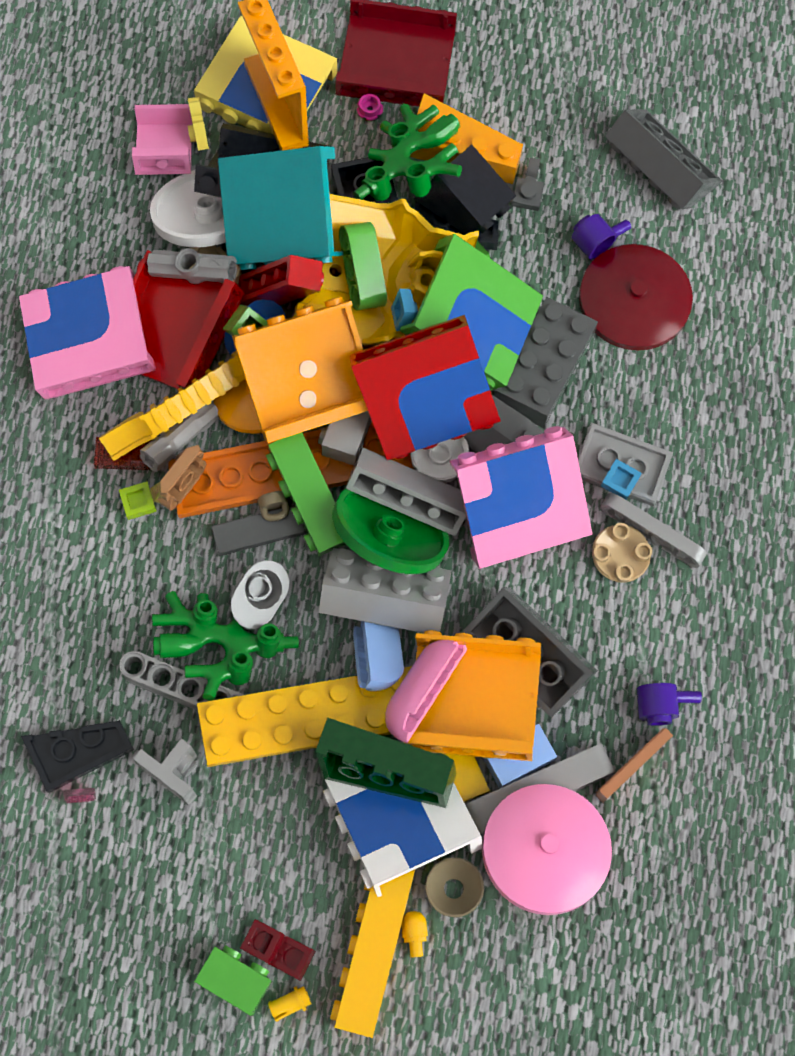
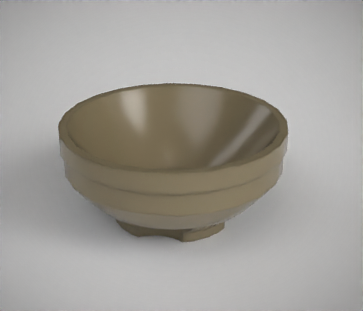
[425,857,484,918]

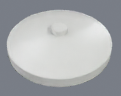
[150,170,226,247]

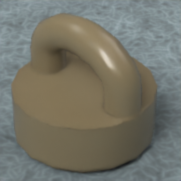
[257,491,290,522]

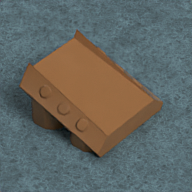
[150,445,207,511]

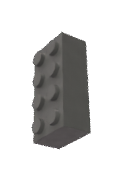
[494,297,598,428]

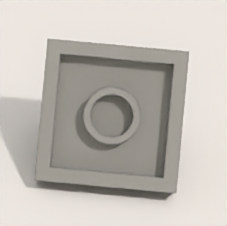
[133,738,197,806]

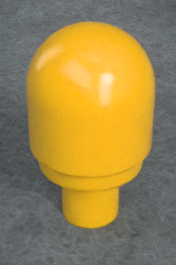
[401,911,428,958]

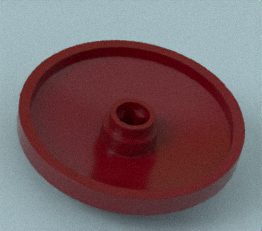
[579,244,693,350]

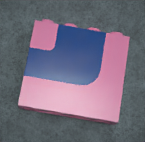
[19,266,156,399]
[450,426,593,569]

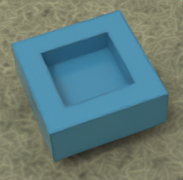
[391,288,418,331]
[601,459,642,500]

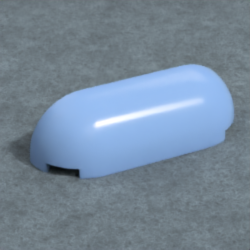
[353,621,404,691]

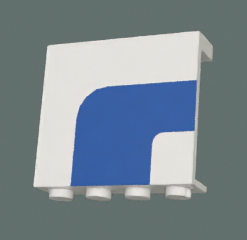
[323,742,483,897]

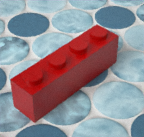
[239,255,324,306]

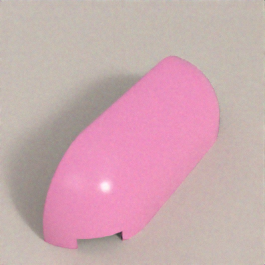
[385,640,467,743]

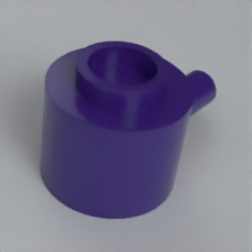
[571,214,631,260]
[636,683,702,726]

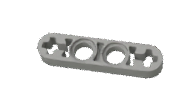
[600,493,707,568]

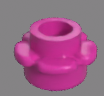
[357,94,383,121]

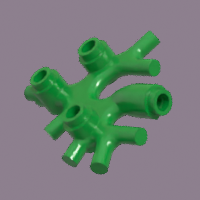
[353,104,462,201]
[152,591,299,701]

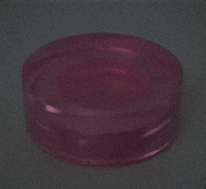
[63,788,96,804]

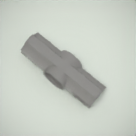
[147,248,237,284]

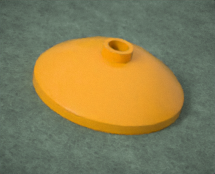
[213,379,262,434]

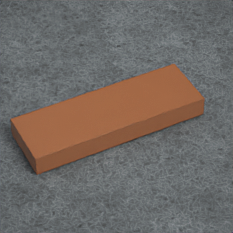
[596,728,673,803]

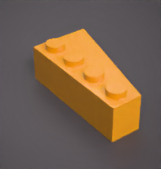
[410,93,523,184]

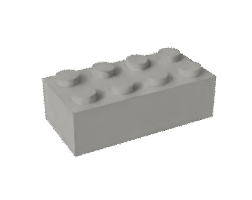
[319,548,452,633]

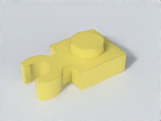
[187,96,209,151]

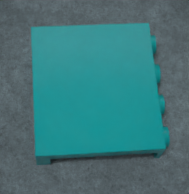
[218,146,344,270]

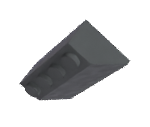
[605,109,722,210]
[462,587,598,717]

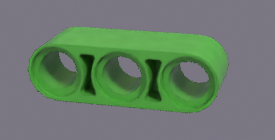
[339,222,387,311]

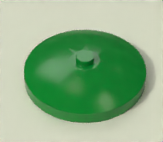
[332,489,449,574]

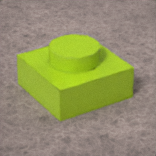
[119,481,157,520]

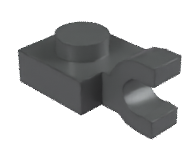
[512,158,544,211]

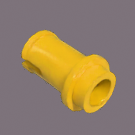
[268,986,312,1022]

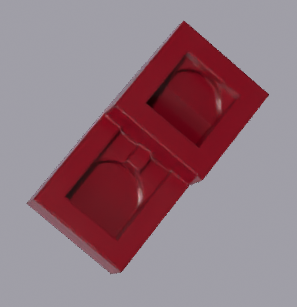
[240,919,316,981]

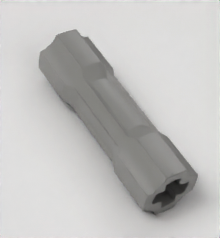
[140,403,219,472]

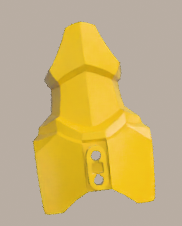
[294,192,479,346]

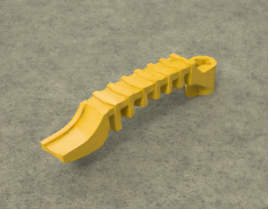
[99,351,245,461]

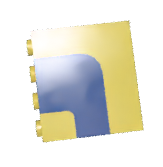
[194,16,337,134]

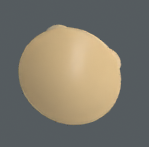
[592,523,652,583]

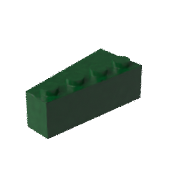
[315,717,456,808]

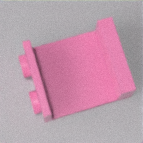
[132,104,193,175]

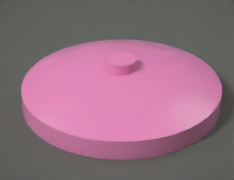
[482,784,612,915]

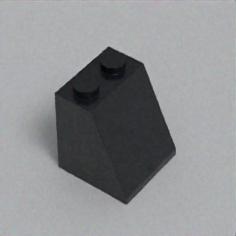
[414,145,516,235]

